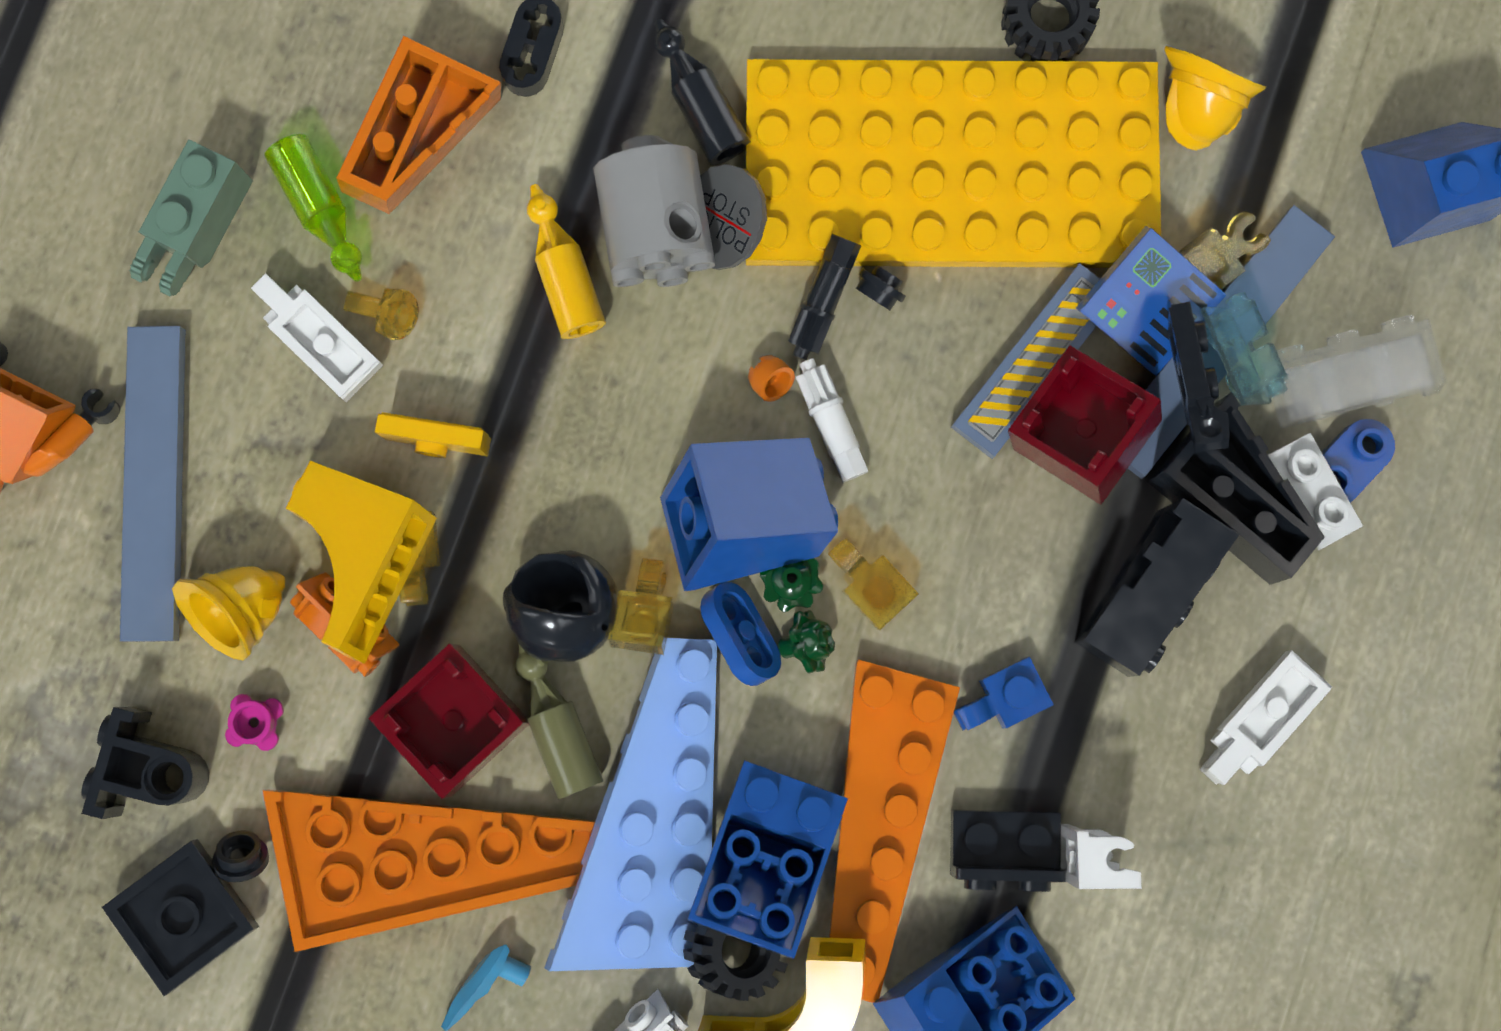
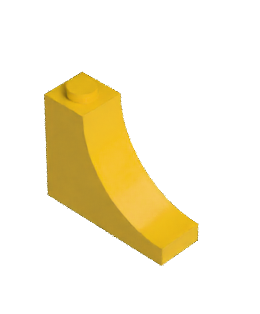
[286,461,437,664]

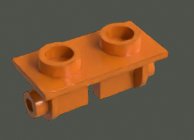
[290,572,400,677]

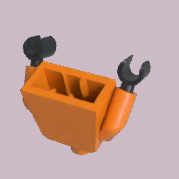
[0,342,120,494]

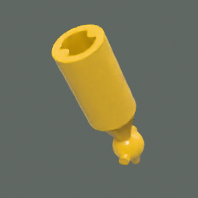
[527,184,606,339]

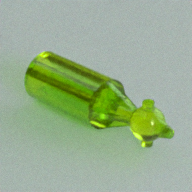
[264,134,362,282]

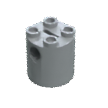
[593,135,715,287]

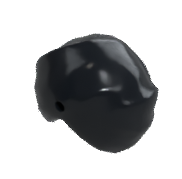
[503,550,619,662]

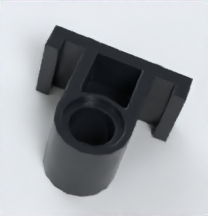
[81,707,210,819]

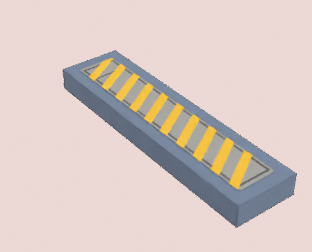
[951,263,1100,459]

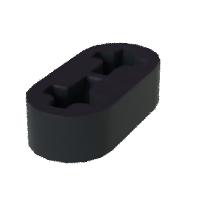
[499,0,564,97]

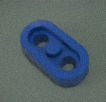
[1322,419,1395,503]
[700,582,781,686]

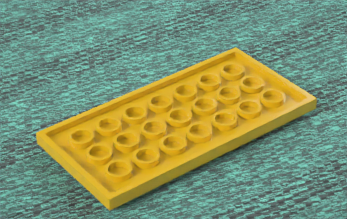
[746,59,1161,268]

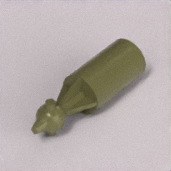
[515,644,603,800]

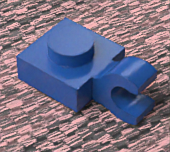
[954,657,1054,731]

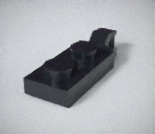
[1168,302,1229,453]

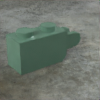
[129,139,253,297]

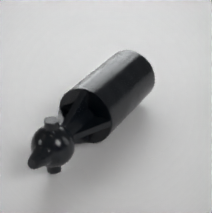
[655,18,751,165]

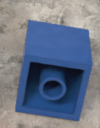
[1361,122,1501,248]
[660,438,838,591]

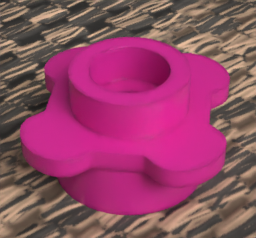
[225,694,284,751]

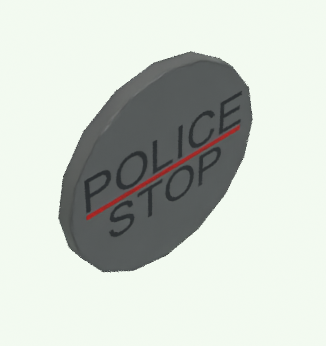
[700,164,767,270]

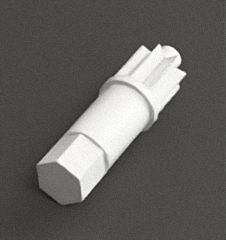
[796,358,868,483]

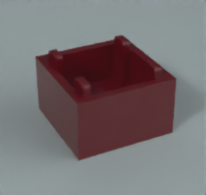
[1008,345,1162,505]
[368,643,529,799]

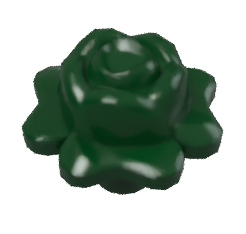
[760,558,823,612]
[778,610,835,673]

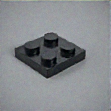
[102,839,260,996]

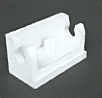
[1061,824,1142,889]

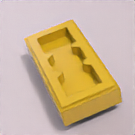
[375,412,491,458]

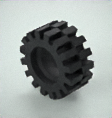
[1001,0,1100,61]
[683,921,788,1001]

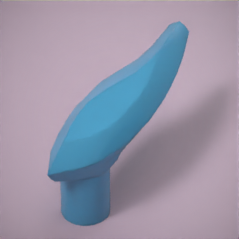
[441,945,531,1031]

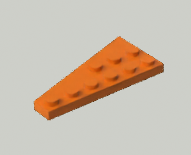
[262,789,596,952]

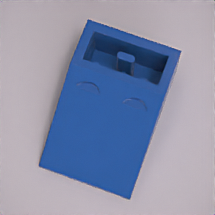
[687,760,848,959]
[873,906,1075,1031]

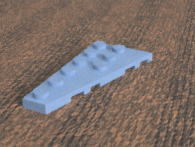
[544,638,717,971]

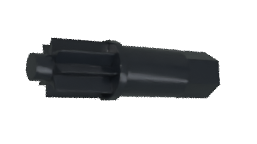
[788,234,861,360]

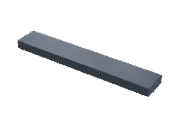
[1128,205,1335,479]
[120,326,186,642]

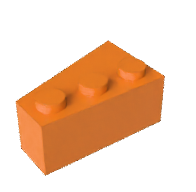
[336,36,501,214]

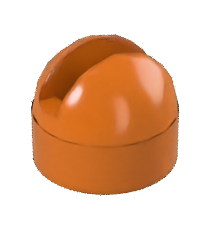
[748,355,795,402]

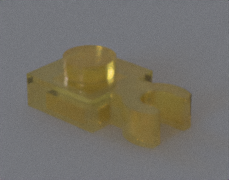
[1178,212,1271,289]

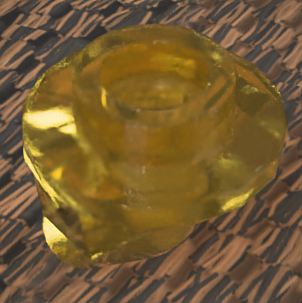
[343,288,419,340]

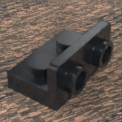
[950,809,1066,892]

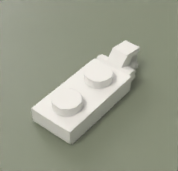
[251,273,383,402]
[1200,650,1332,785]

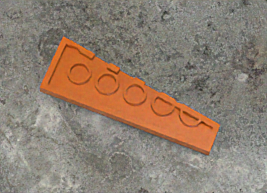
[829,659,960,1003]

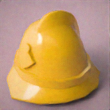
[1164,46,1267,151]
[172,566,286,661]

